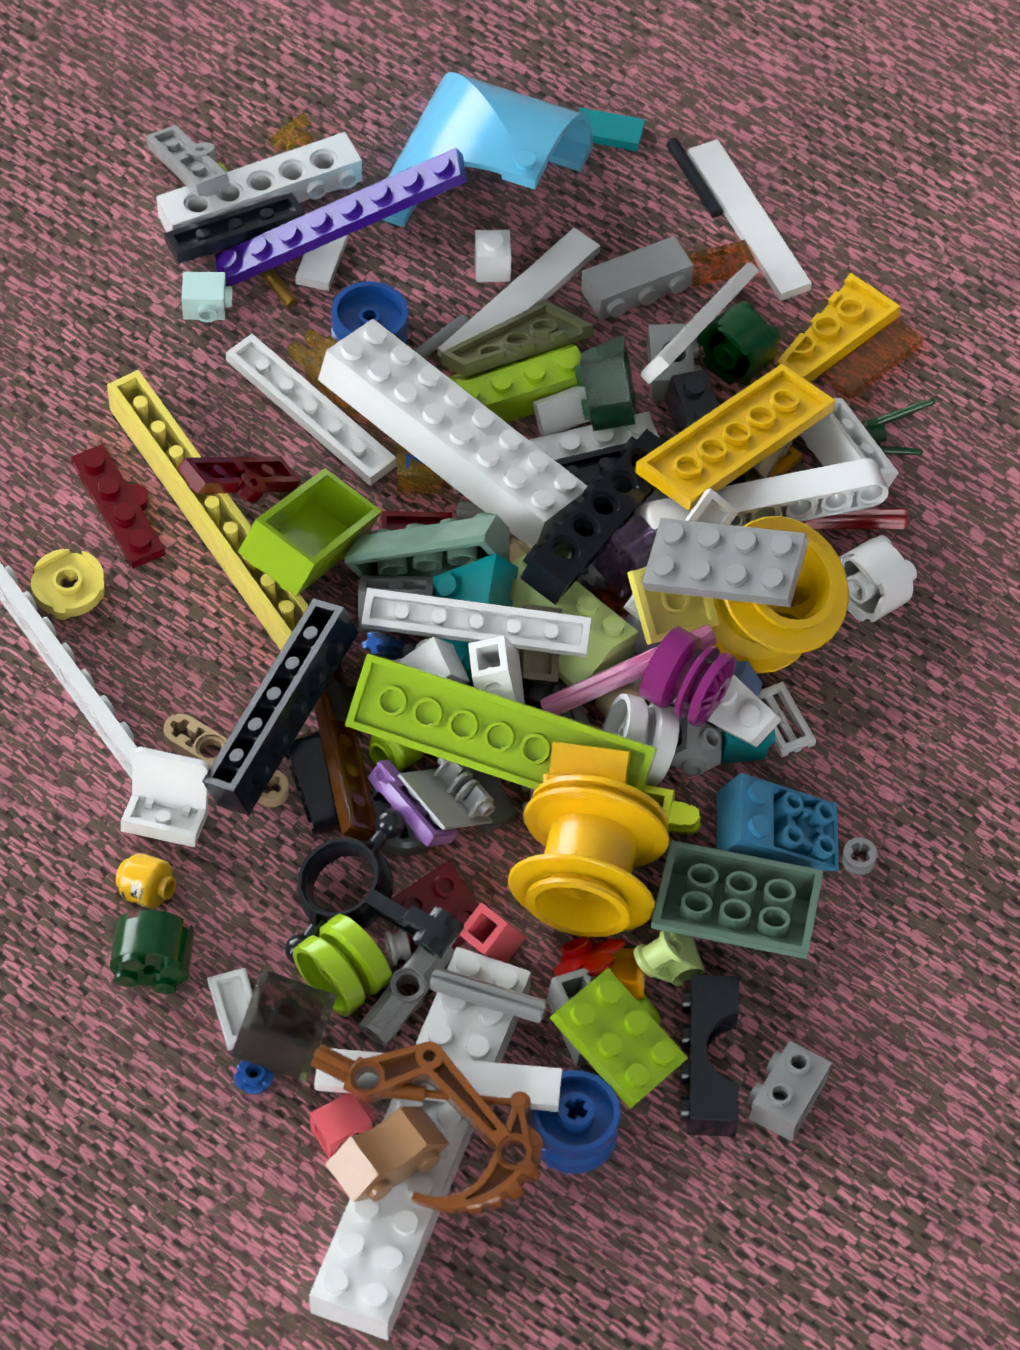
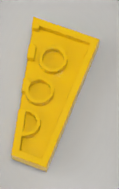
[777,273,901,382]

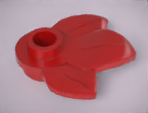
[554,937,625,977]

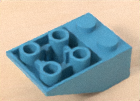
[716,773,839,871]

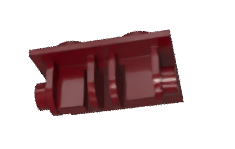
[391,860,478,950]

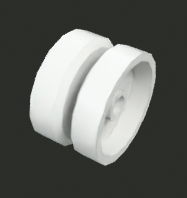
[602,694,680,787]

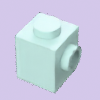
[182,272,233,322]

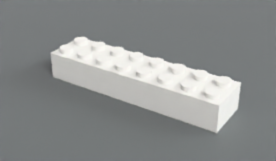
[318,319,587,548]

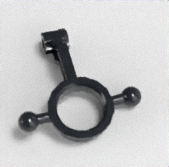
[285,808,464,964]

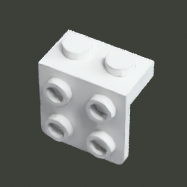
[121,747,209,847]

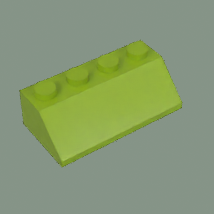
[448,344,591,423]

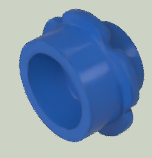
[234,1057,274,1094]

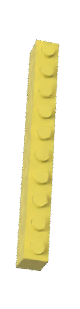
[107,370,308,650]

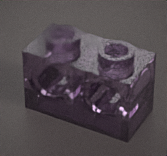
[593,515,656,598]

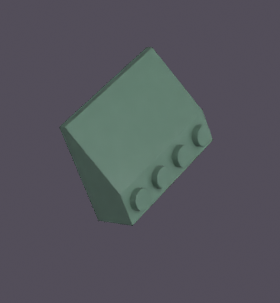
[651,840,824,959]

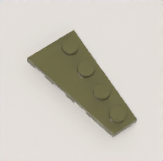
[441,301,594,377]

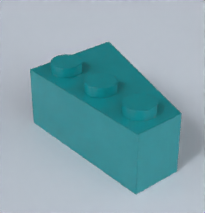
[433,553,519,687]

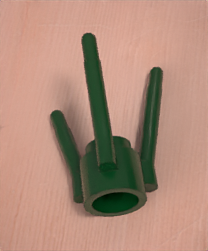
[860,398,936,455]

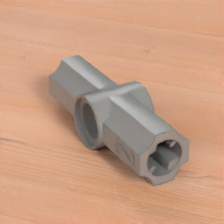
[359,946,455,1047]

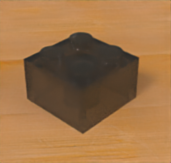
[231,969,337,1082]

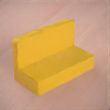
[543,741,632,785]

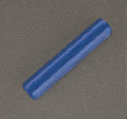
[362,632,404,659]

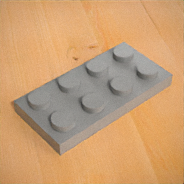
[642,518,808,607]

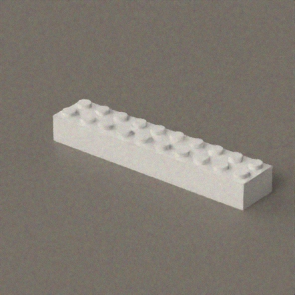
[309,947,531,1341]

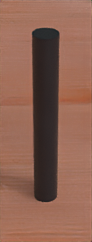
[666,138,724,218]

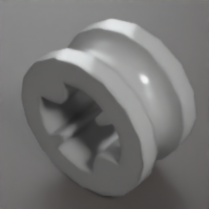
[841,837,878,875]

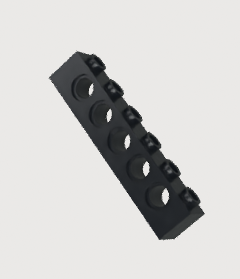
[520,429,665,605]
[202,598,358,816]

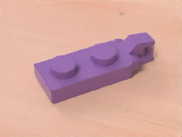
[368,760,458,847]

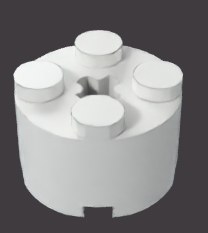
[839,535,917,622]

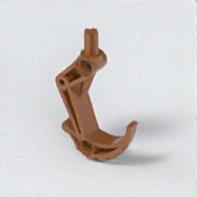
[310,1041,544,1214]

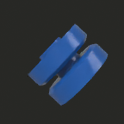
[331,281,409,346]
[530,1070,620,1173]

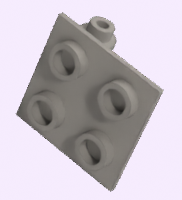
[398,758,495,830]

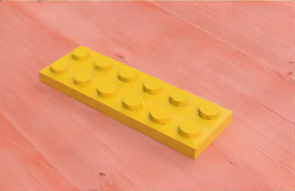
[635,364,836,511]

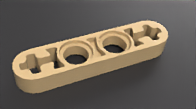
[163,714,289,807]

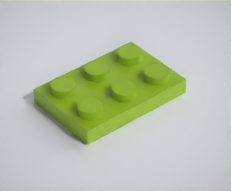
[550,968,688,1109]

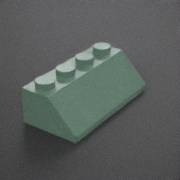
[345,513,510,578]

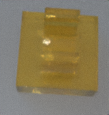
[269,112,314,151]

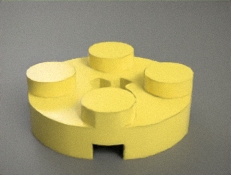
[31,549,105,620]

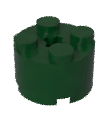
[697,301,781,387]
[110,910,194,994]

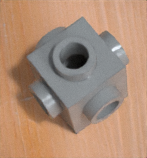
[671,715,722,776]

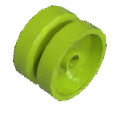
[293,914,392,1017]

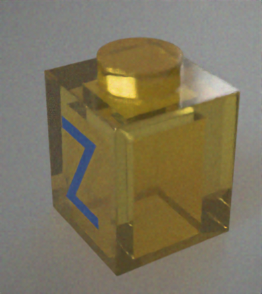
[396,446,445,495]

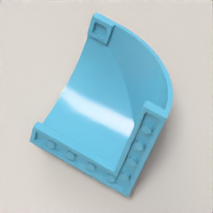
[382,72,593,227]

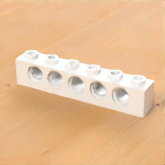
[156,132,362,232]

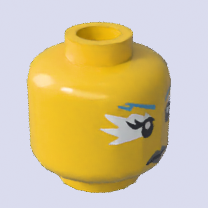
[115,853,176,908]

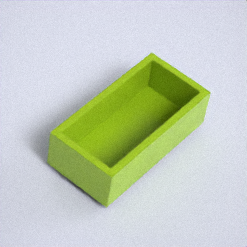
[238,468,382,596]

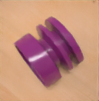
[639,626,736,728]

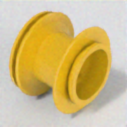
[711,516,849,674]
[508,775,669,937]

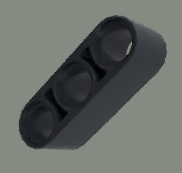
[285,730,340,835]

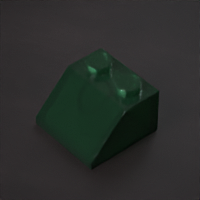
[575,335,637,431]

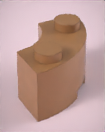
[325,1106,449,1202]

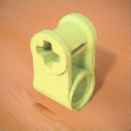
[634,931,705,986]

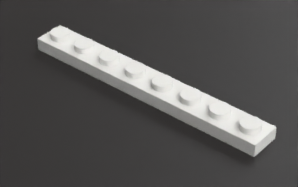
[0,562,137,779]

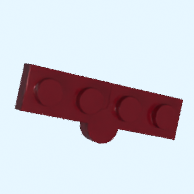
[71,444,165,569]
[178,456,301,503]

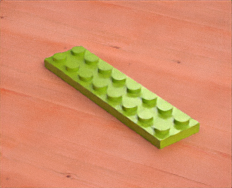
[345,653,658,792]

